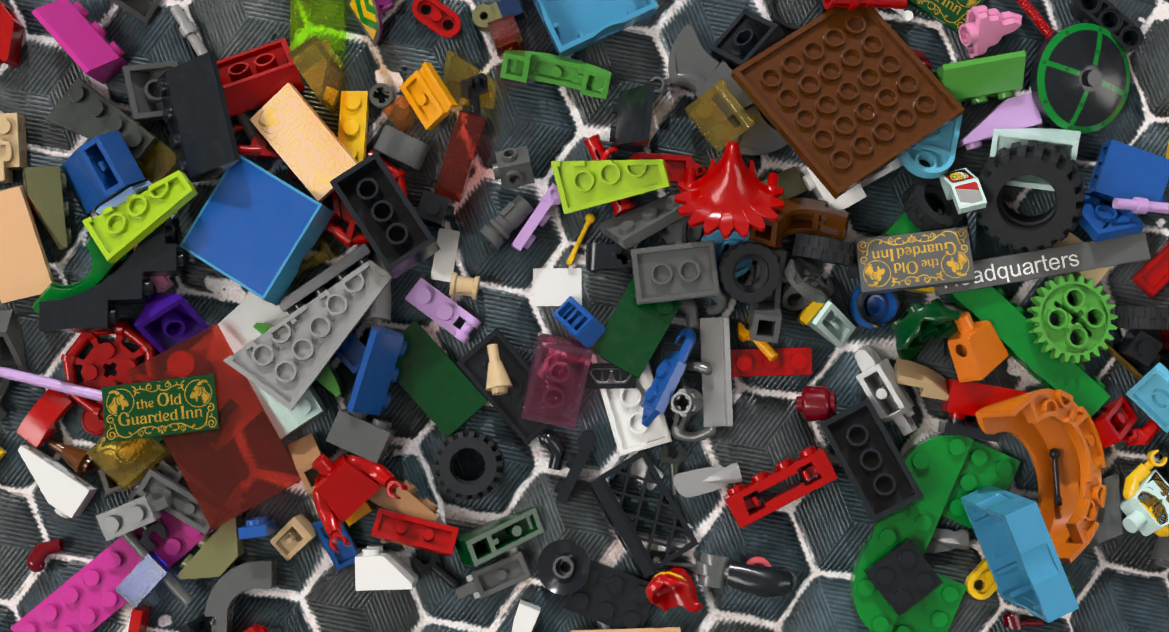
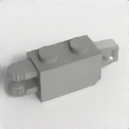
[854,345,917,436]

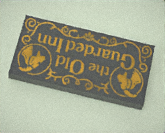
[855,226,975,295]

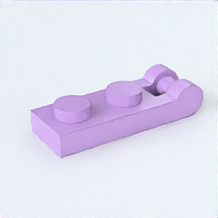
[405,277,482,344]

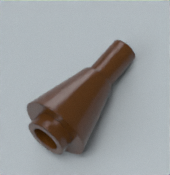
[47,438,96,475]

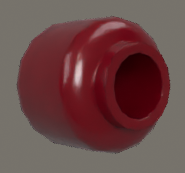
[796,386,837,422]

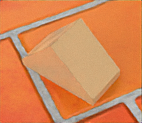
[270,513,317,562]

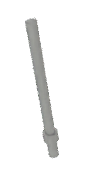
[170,4,257,142]

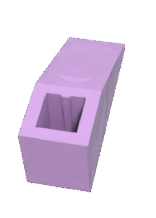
[957,92,1042,151]

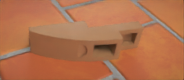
[346,452,441,521]

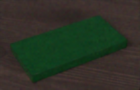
[395,320,488,438]

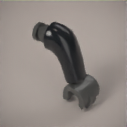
[695,553,797,599]

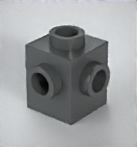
[492,145,535,190]

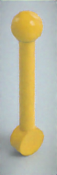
[566,213,596,266]

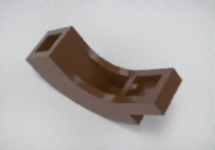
[749,198,850,247]

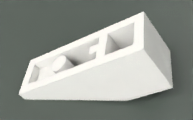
[18,444,98,519]

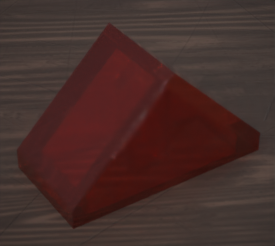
[487,14,525,60]

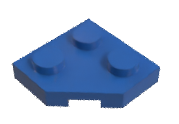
[1078,194,1145,242]

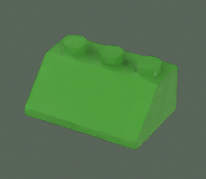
[933,50,1026,105]

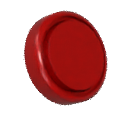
[81,409,105,435]

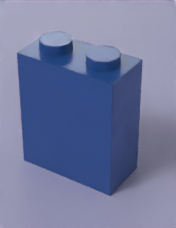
[1086,139,1169,215]

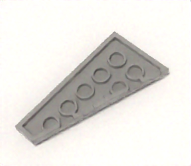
[223,260,392,411]

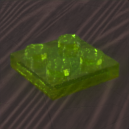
[290,0,346,53]

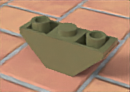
[177,511,244,580]

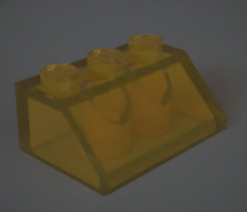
[288,35,345,115]

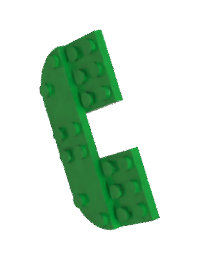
[850,434,1021,632]

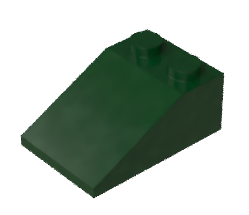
[591,277,682,379]

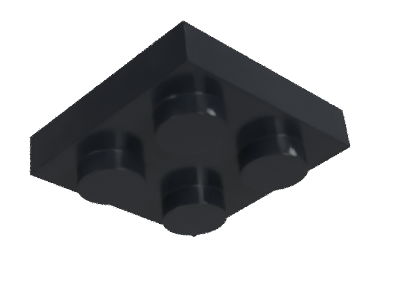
[863,537,943,616]

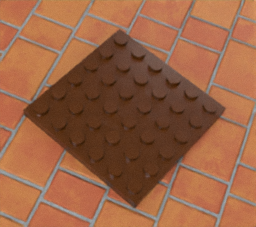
[731,7,965,199]

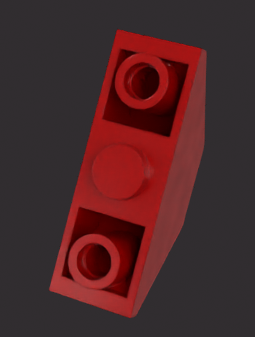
[0,1,25,68]

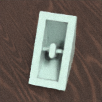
[807,301,856,349]

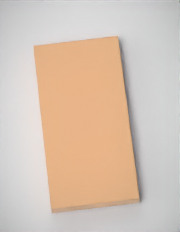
[0,185,55,303]

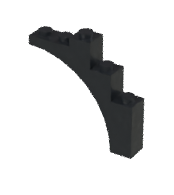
[39,213,186,334]

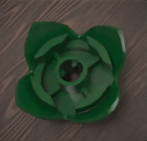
[891,298,960,361]

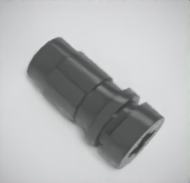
[479,195,534,250]

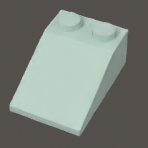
[990,128,1081,191]

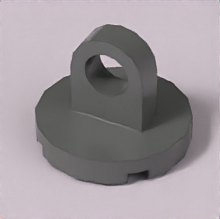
[781,258,834,311]

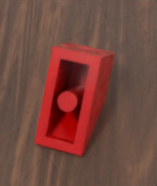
[1091,396,1138,449]

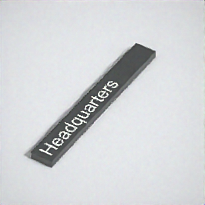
[934,232,1151,296]

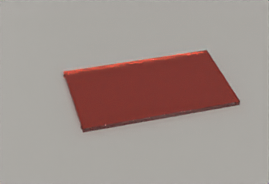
[127,324,301,530]

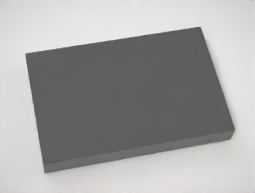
[630,240,720,305]

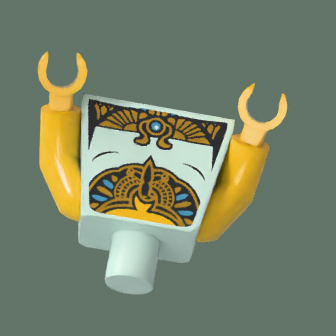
[1120,450,1169,537]

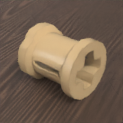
[449,272,480,300]

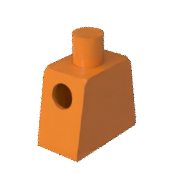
[947,312,1009,383]

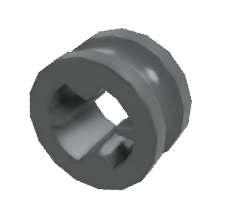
[369,83,395,109]

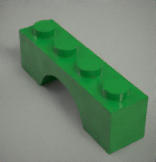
[32,236,131,313]

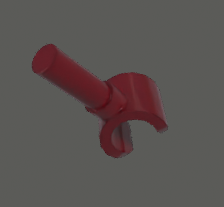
[1003,612,1043,630]

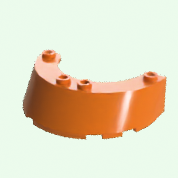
[975,388,1107,563]

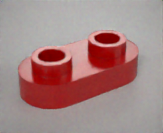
[412,0,462,39]

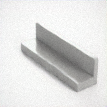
[699,316,733,427]

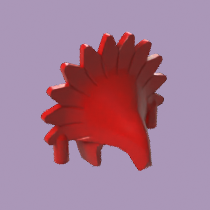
[674,141,785,239]

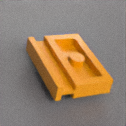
[399,62,458,130]

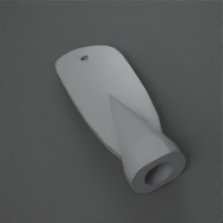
[673,462,742,498]

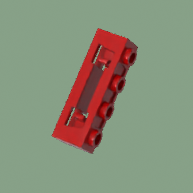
[723,445,838,529]

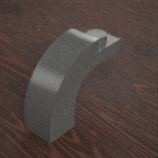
[749,246,787,343]
[205,558,277,632]

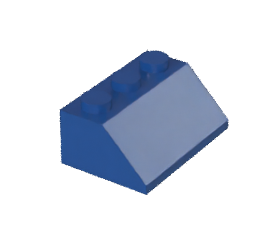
[347,324,408,415]

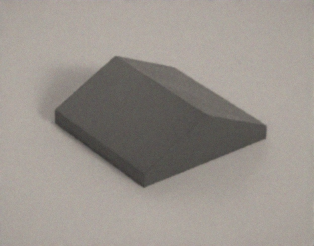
[122,61,178,121]

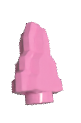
[958,5,1022,59]

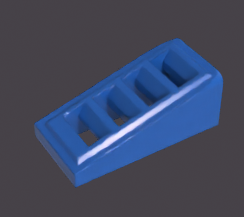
[552,296,606,348]

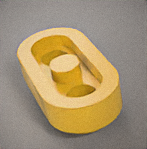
[965,557,998,600]

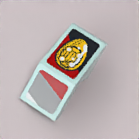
[939,168,987,214]

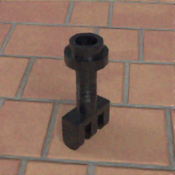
[460,73,488,136]

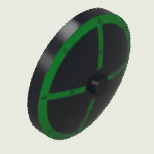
[1031,23,1130,134]

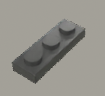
[135,468,223,535]

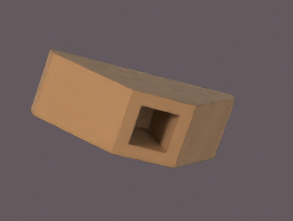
[288,433,323,504]

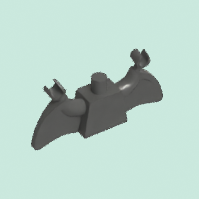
[650,24,788,164]

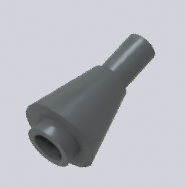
[1149,537,1169,569]

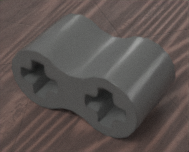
[373,124,431,172]

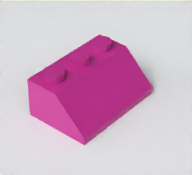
[31,0,128,84]

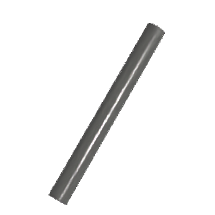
[121,531,194,607]

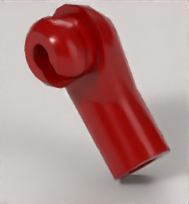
[1122,418,1161,446]

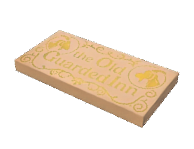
[249,83,358,202]

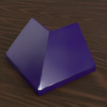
[134,293,213,359]

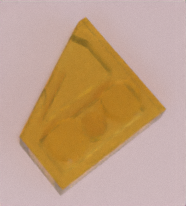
[443,50,498,110]

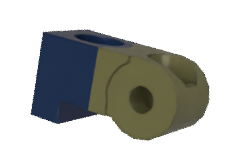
[472,0,525,32]

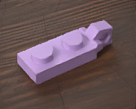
[511,183,561,252]

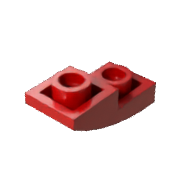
[16,389,74,449]

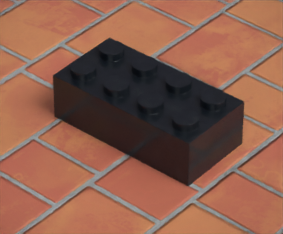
[329,151,440,279]
[820,398,924,526]

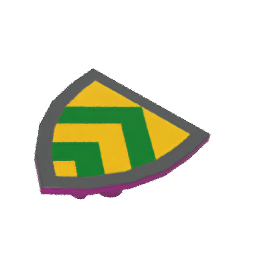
[345,0,394,47]

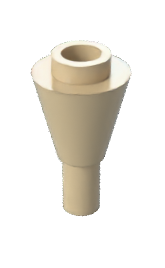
[486,344,513,395]

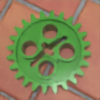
[1026,274,1118,364]

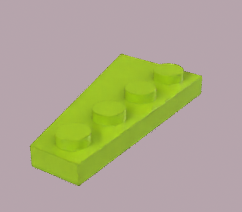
[551,159,671,214]
[82,170,198,264]

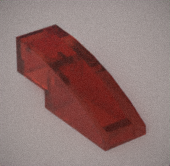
[434,110,487,203]

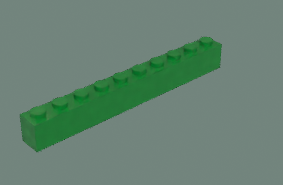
[881,211,1111,417]

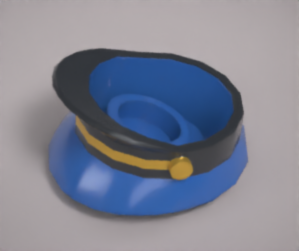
[849,285,900,329]

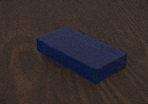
[115,550,172,609]

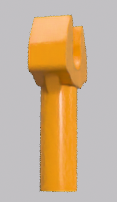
[736,317,778,362]

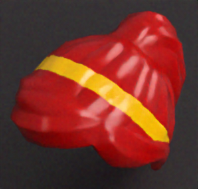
[645,567,703,613]

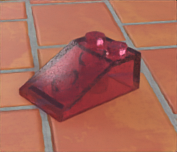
[521,332,593,429]

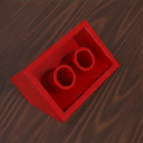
[216,38,305,117]

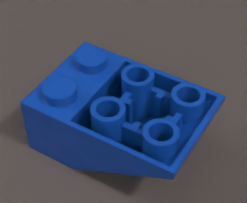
[60,130,145,214]

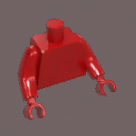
[312,454,408,553]

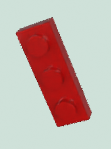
[730,348,812,377]
[371,508,459,557]

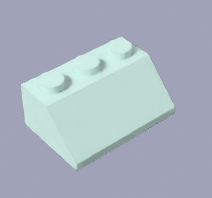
[240,374,328,439]

